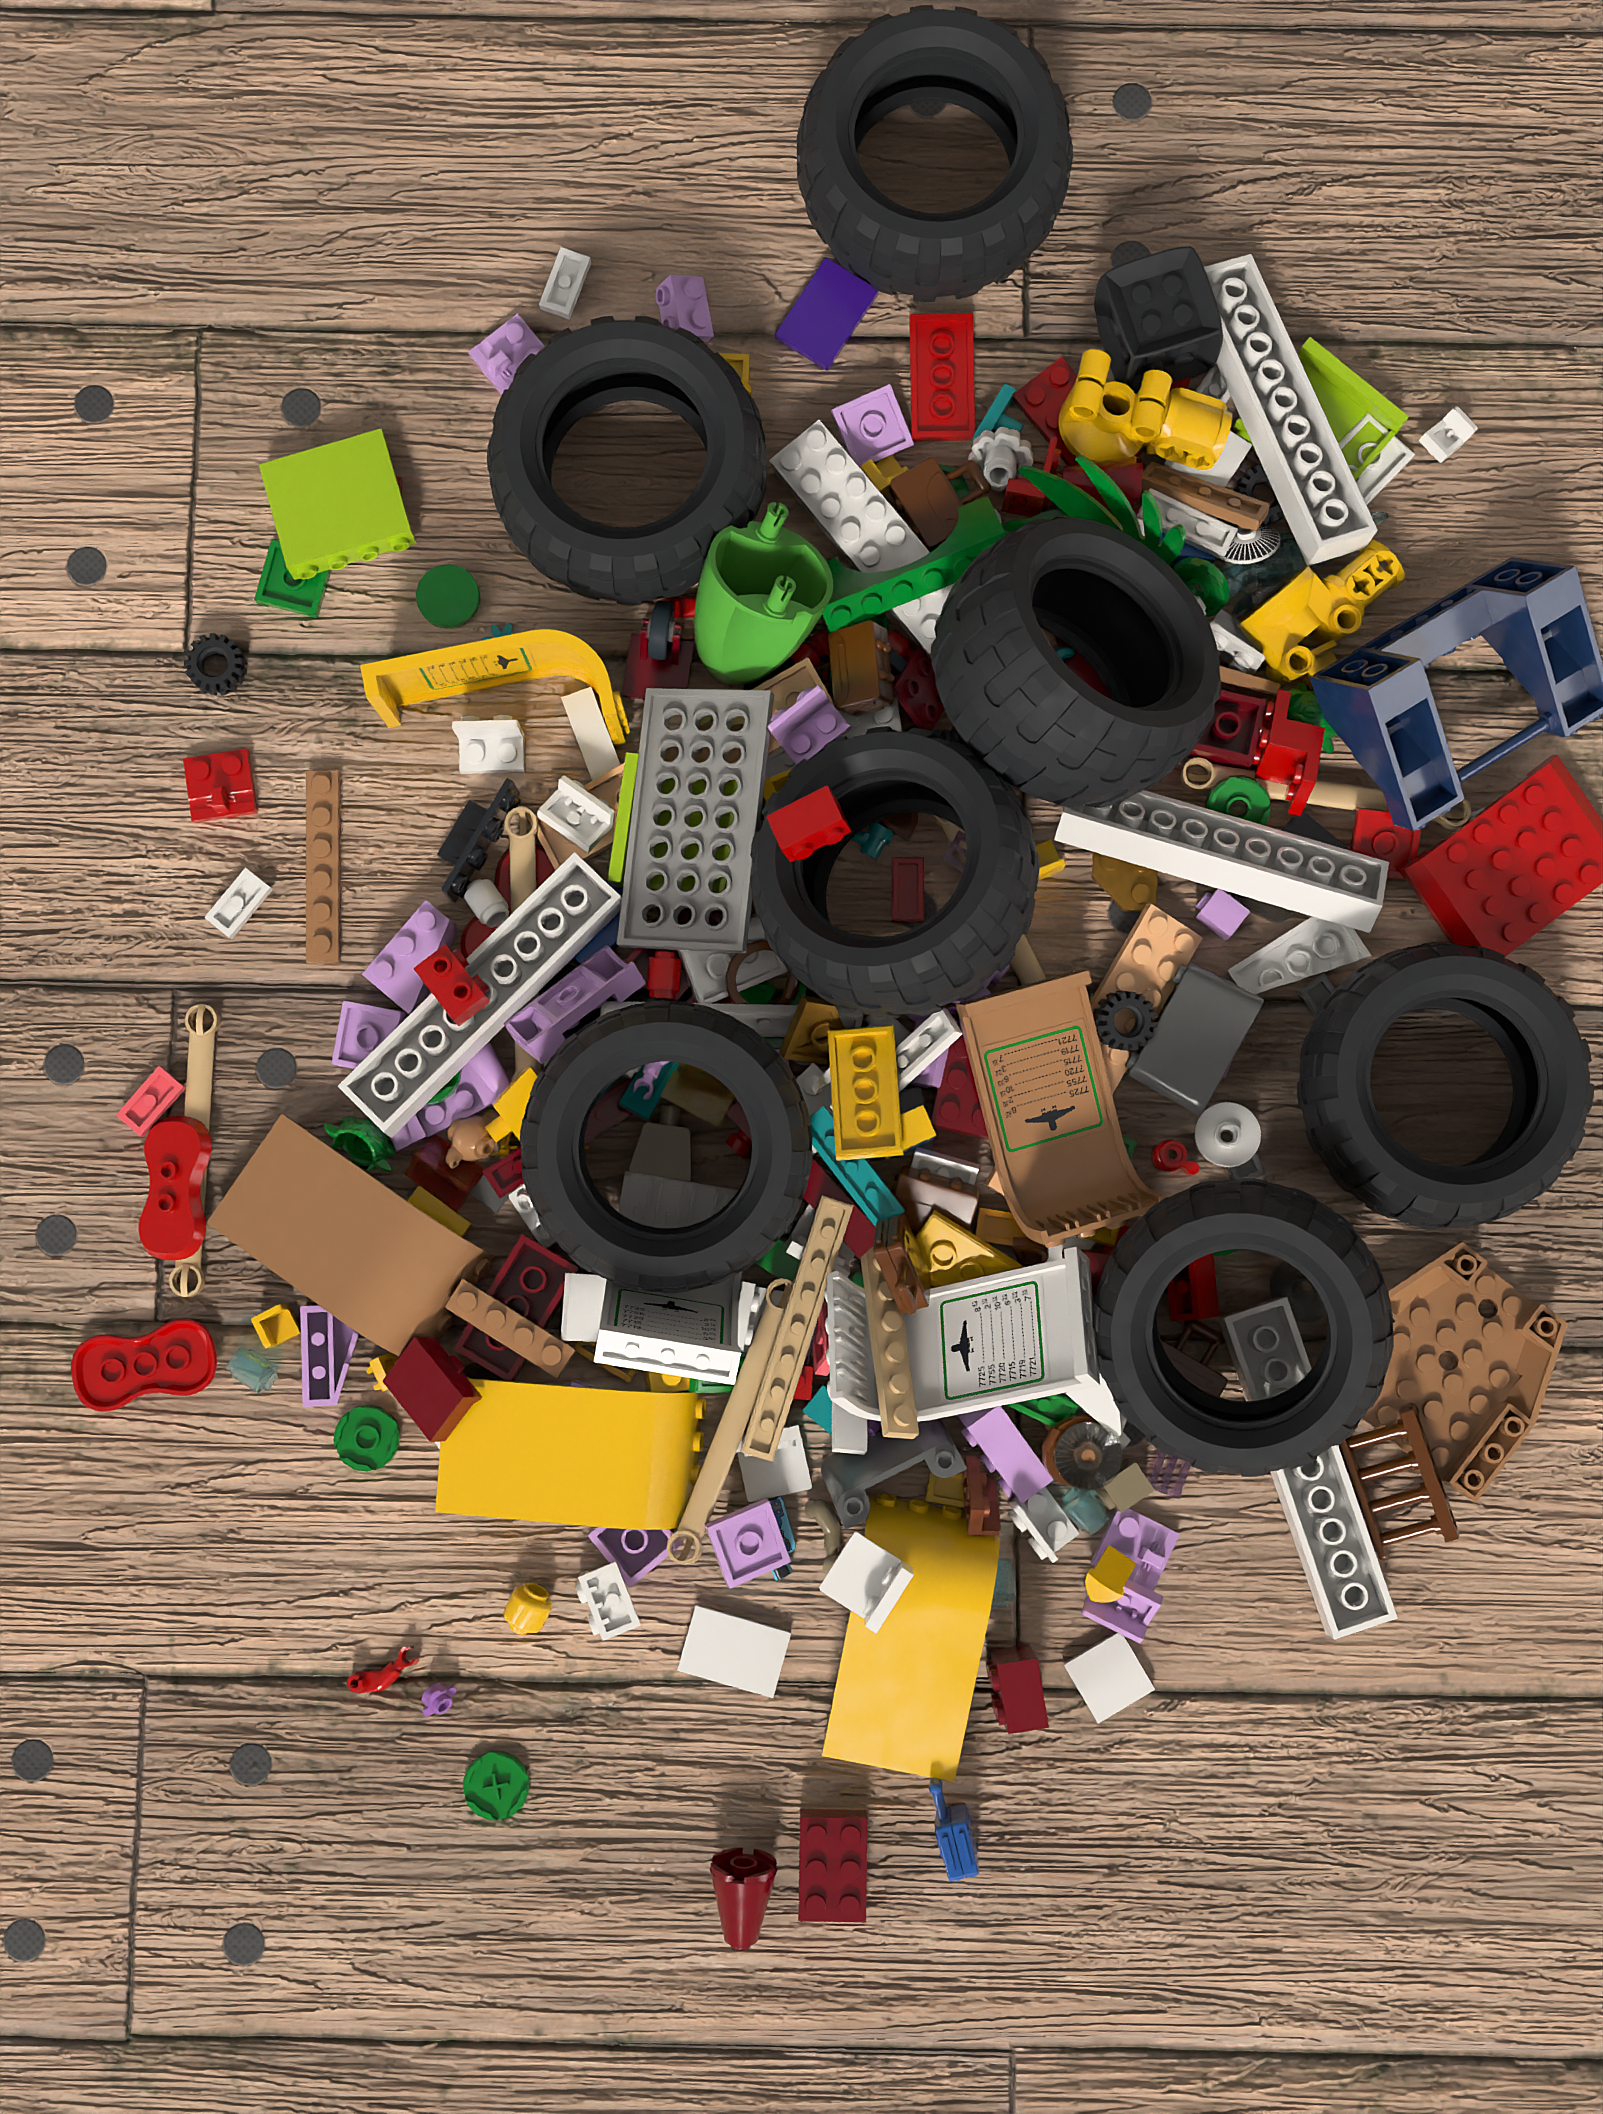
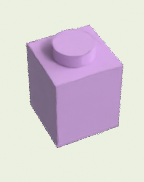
[1195,889,1250,941]

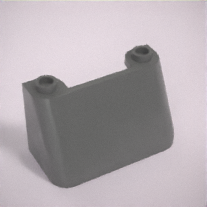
[1125,961,1264,1115]
[821,1418,967,1530]

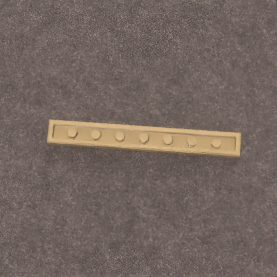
[740,1195,854,1462]

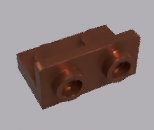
[962,1456,1001,1535]

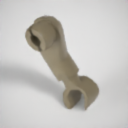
[805,1499,841,1573]

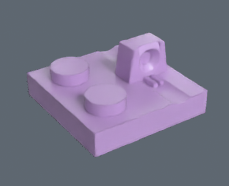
[468,314,545,395]
[830,384,914,468]
[331,1000,407,1069]
[704,1498,791,1589]
[1091,1508,1180,1591]

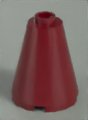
[1055,456,1143,518]
[710,1848,777,1950]

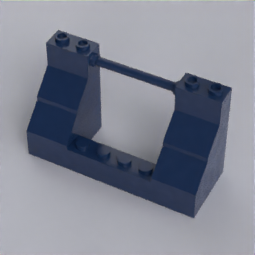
[1310,557,1603,831]

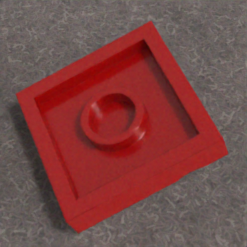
[183,748,258,823]
[1350,807,1421,879]

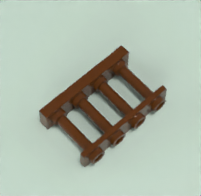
[1338,1405,1460,1560]

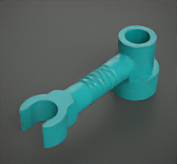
[852,822,894,861]

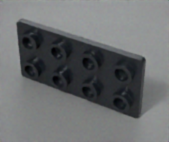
[437,778,521,903]

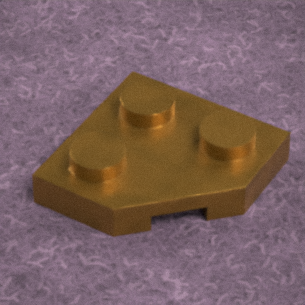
[1091,851,1158,912]
[779,995,846,1066]

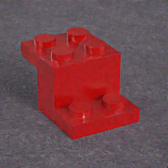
[1253,689,1325,816]

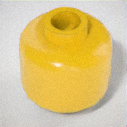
[503,1582,552,1635]

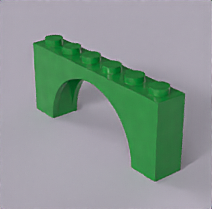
[822,496,1005,634]

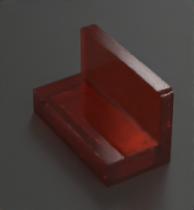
[405,1135,484,1212]

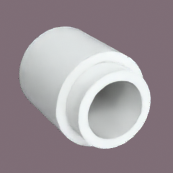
[464,879,509,928]

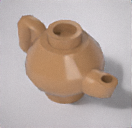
[445,1109,500,1169]

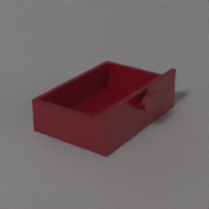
[382,1337,482,1442]

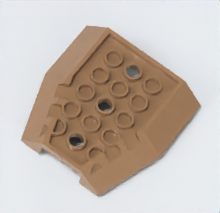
[1362,1242,1568,1503]

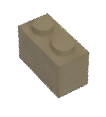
[1095,1458,1155,1513]

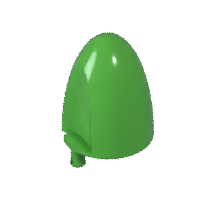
[694,502,833,685]

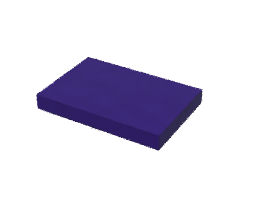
[775,258,879,371]

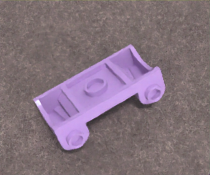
[504,945,646,1064]
[389,1040,511,1152]

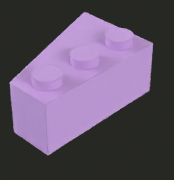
[362,900,458,1015]
[300,1306,359,1407]
[956,1406,1053,1504]

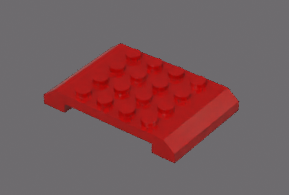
[1400,754,1603,957]

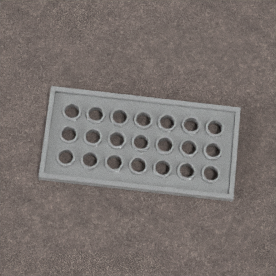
[617,688,774,953]

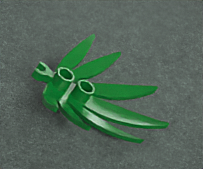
[1003,455,1186,565]

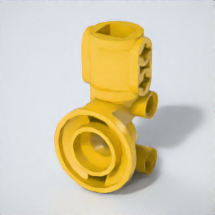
[1058,349,1232,470]
[1237,540,1405,685]

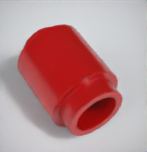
[646,951,681,999]

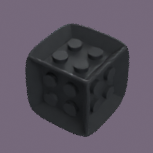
[1094,246,1223,394]

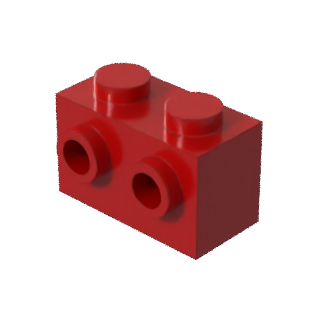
[766,785,852,862]
[413,944,490,1026]
[1167,1253,1219,1321]

